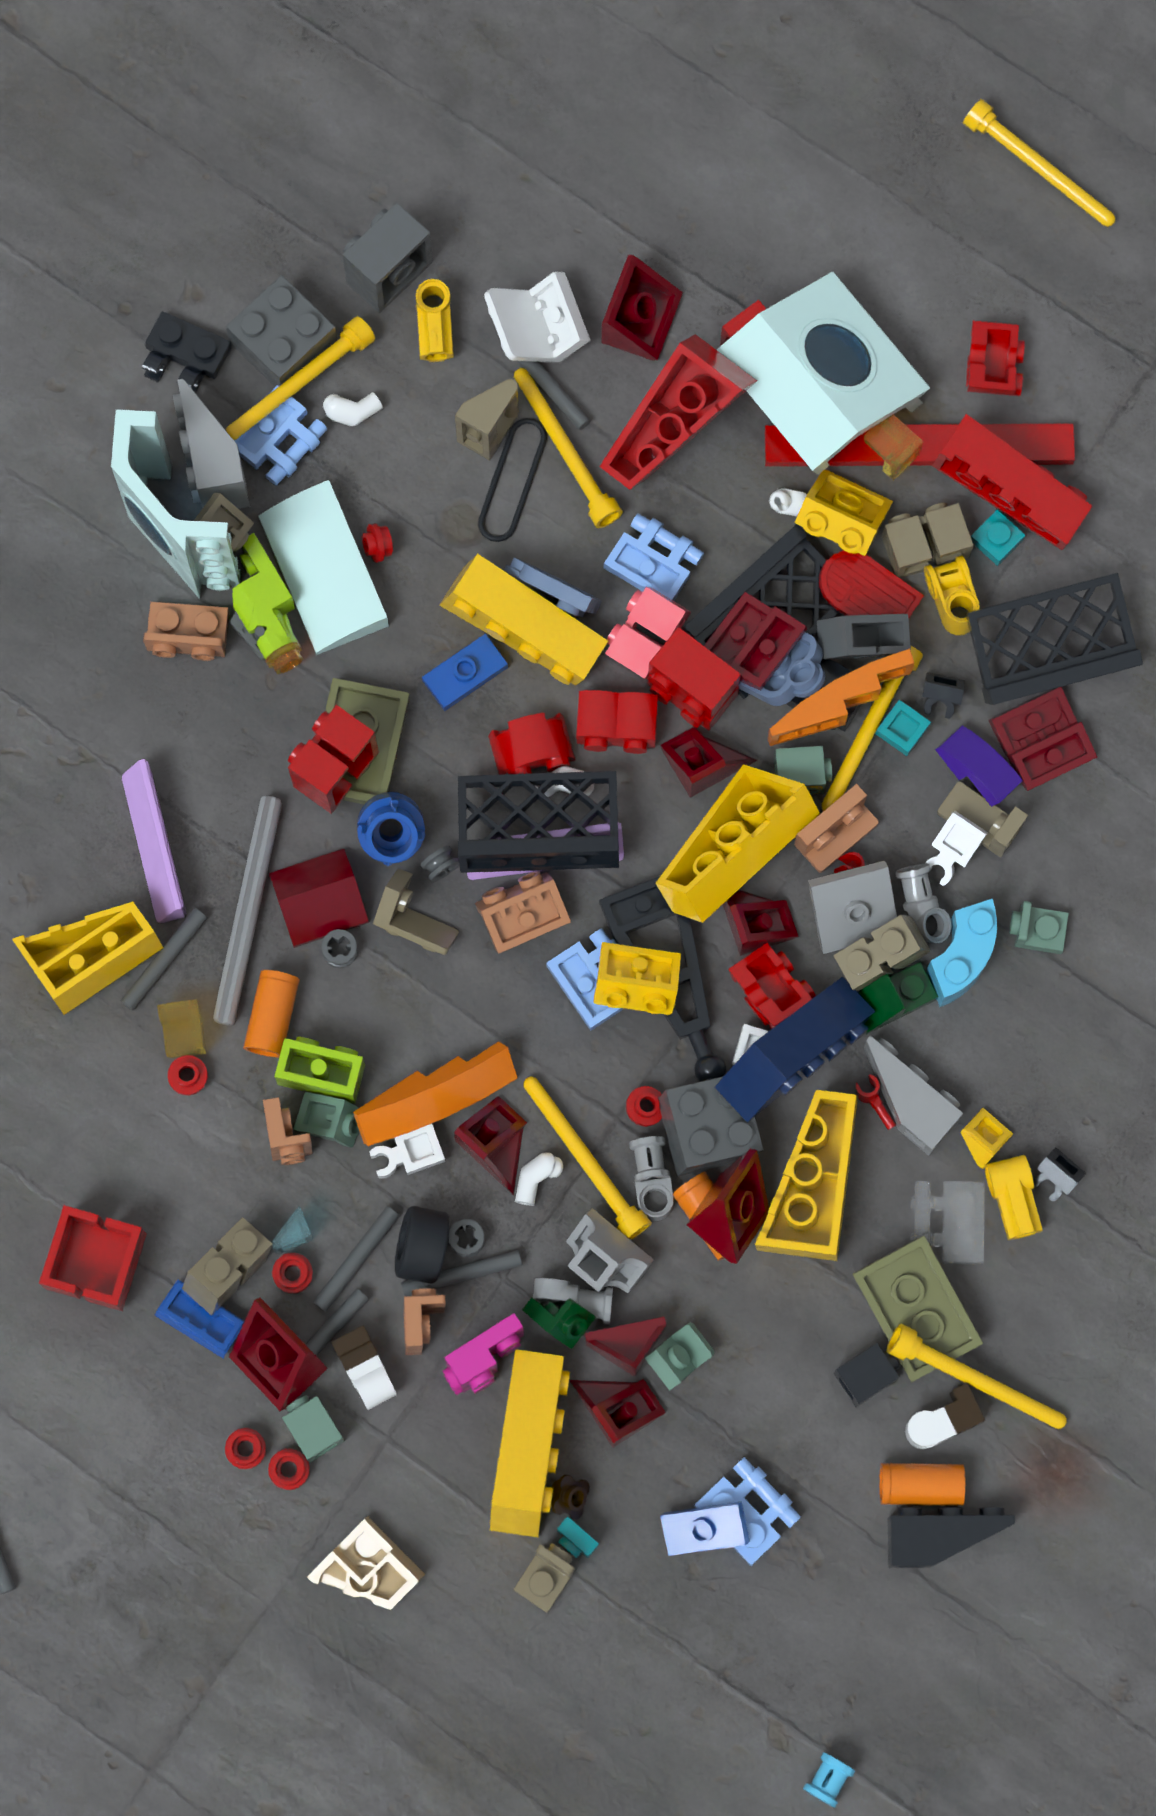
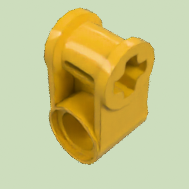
[924,555,980,635]

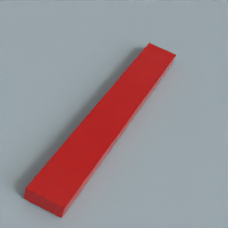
[764,424,1075,467]

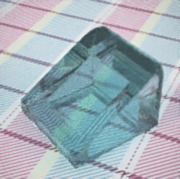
[271,1206,313,1254]

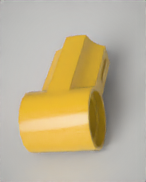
[416,279,453,362]
[984,1155,1043,1240]

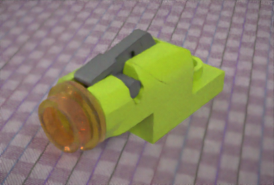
[230,533,304,674]

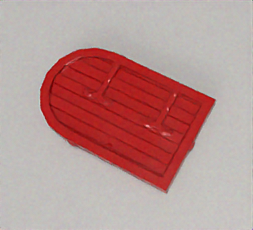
[819,550,924,618]

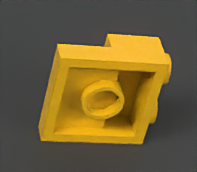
[794,469,893,556]

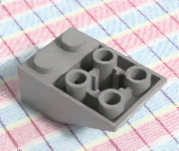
[173,379,250,509]

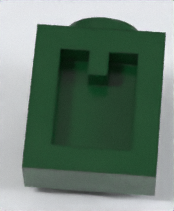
[522,1297,595,1349]

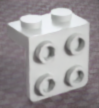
[484,272,590,363]

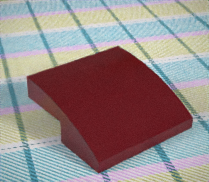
[704,592,807,691]
[988,687,1097,791]

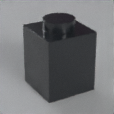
[833,1343,900,1407]

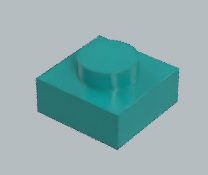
[971,510,1026,566]
[875,700,931,756]
[557,1517,599,1558]

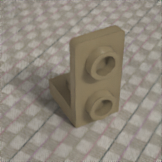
[194,493,254,551]
[937,782,1028,858]
[373,868,459,955]
[513,1543,575,1613]

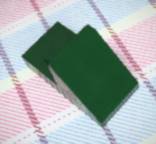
[858,962,938,1035]

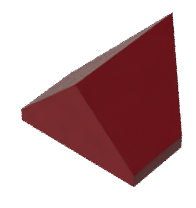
[660,727,758,798]
[723,890,799,956]
[454,1096,527,1196]
[585,1316,667,1377]
[569,1379,666,1448]

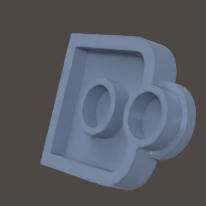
[504,557,602,617]
[738,632,825,706]

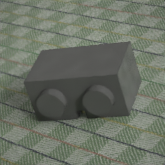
[817,614,911,660]

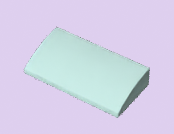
[259,480,389,655]

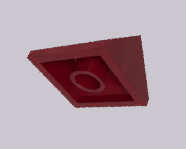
[601,255,683,361]
[269,848,369,948]
[686,1149,769,1264]
[229,1297,328,1411]

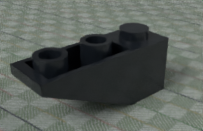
[888,1507,1015,1568]

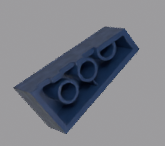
[715,977,875,1123]

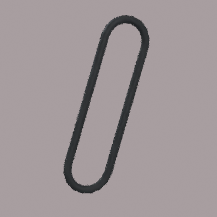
[478,418,547,542]

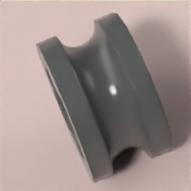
[420,846,459,882]
[321,929,358,968]
[448,1219,485,1257]

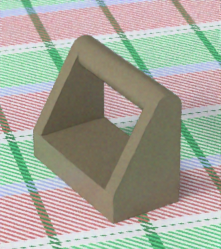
[455,379,519,461]

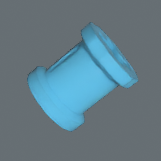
[803,1752,856,1808]

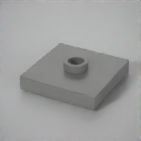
[808,861,897,954]

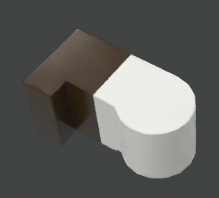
[331,1325,397,1410]
[905,1383,985,1449]

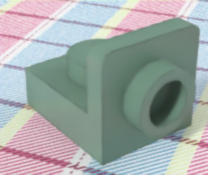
[1009,901,1069,954]
[293,1091,360,1148]
[645,1322,715,1391]

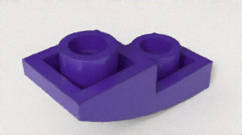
[935,725,1023,807]

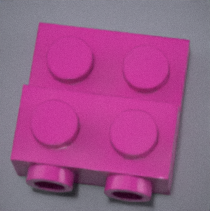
[442,1313,524,1396]

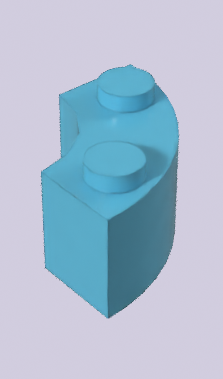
[926,899,997,1007]

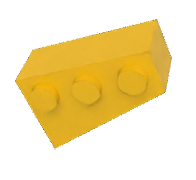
[12,902,163,1015]

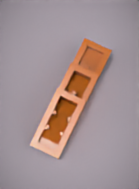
[768,648,914,746]
[353,1041,518,1146]

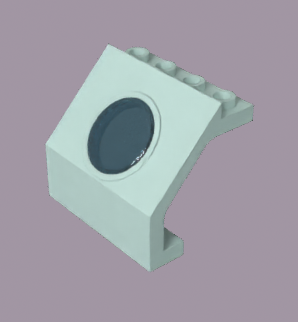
[717,271,930,475]
[111,410,241,599]

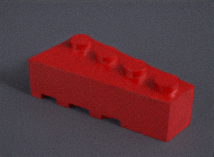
[599,334,757,490]
[932,414,1092,550]

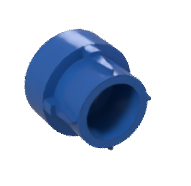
[357,792,425,866]

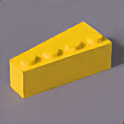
[439,554,608,685]
[656,764,820,923]
[755,1090,857,1261]
[490,1349,570,1538]

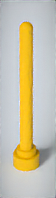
[963,99,1115,227]
[226,316,375,440]
[514,368,623,528]
[821,646,923,811]
[523,1076,652,1240]
[887,1324,1067,1429]

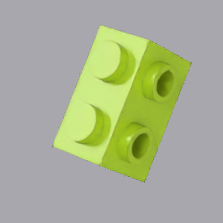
[274,1037,365,1104]

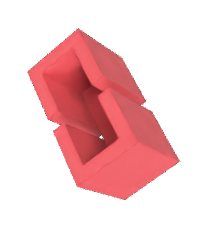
[605,587,691,679]

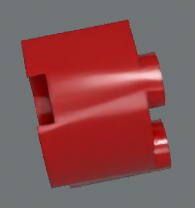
[966,321,1025,396]
[488,713,576,775]
[728,943,816,1029]

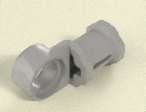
[895,863,952,943]
[629,1136,674,1221]
[533,1278,613,1324]

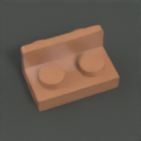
[144,602,230,661]
[794,784,878,873]
[475,871,571,954]
[263,1098,312,1165]
[403,1289,446,1355]

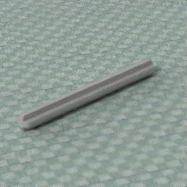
[213,796,282,1026]

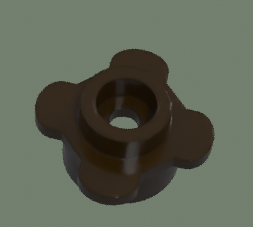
[551,1474,590,1520]

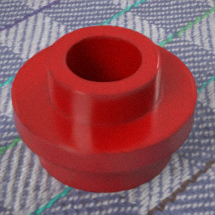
[362,523,393,563]
[167,1055,208,1096]
[626,1086,662,1127]
[272,1253,313,1294]
[225,1428,266,1470]
[268,1449,310,1490]

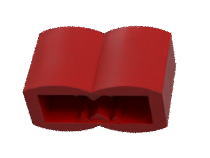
[576,690,658,754]

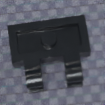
[142,311,232,393]

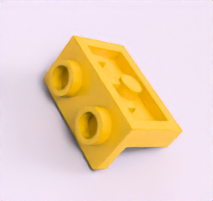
[593,942,681,1015]

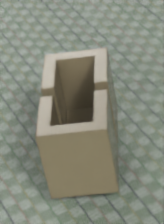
[882,503,973,578]
[833,915,931,991]
[182,1217,272,1316]

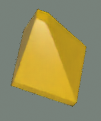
[960,1108,1013,1169]

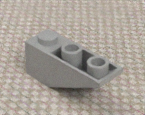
[864,1036,963,1156]

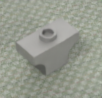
[566,1208,654,1294]

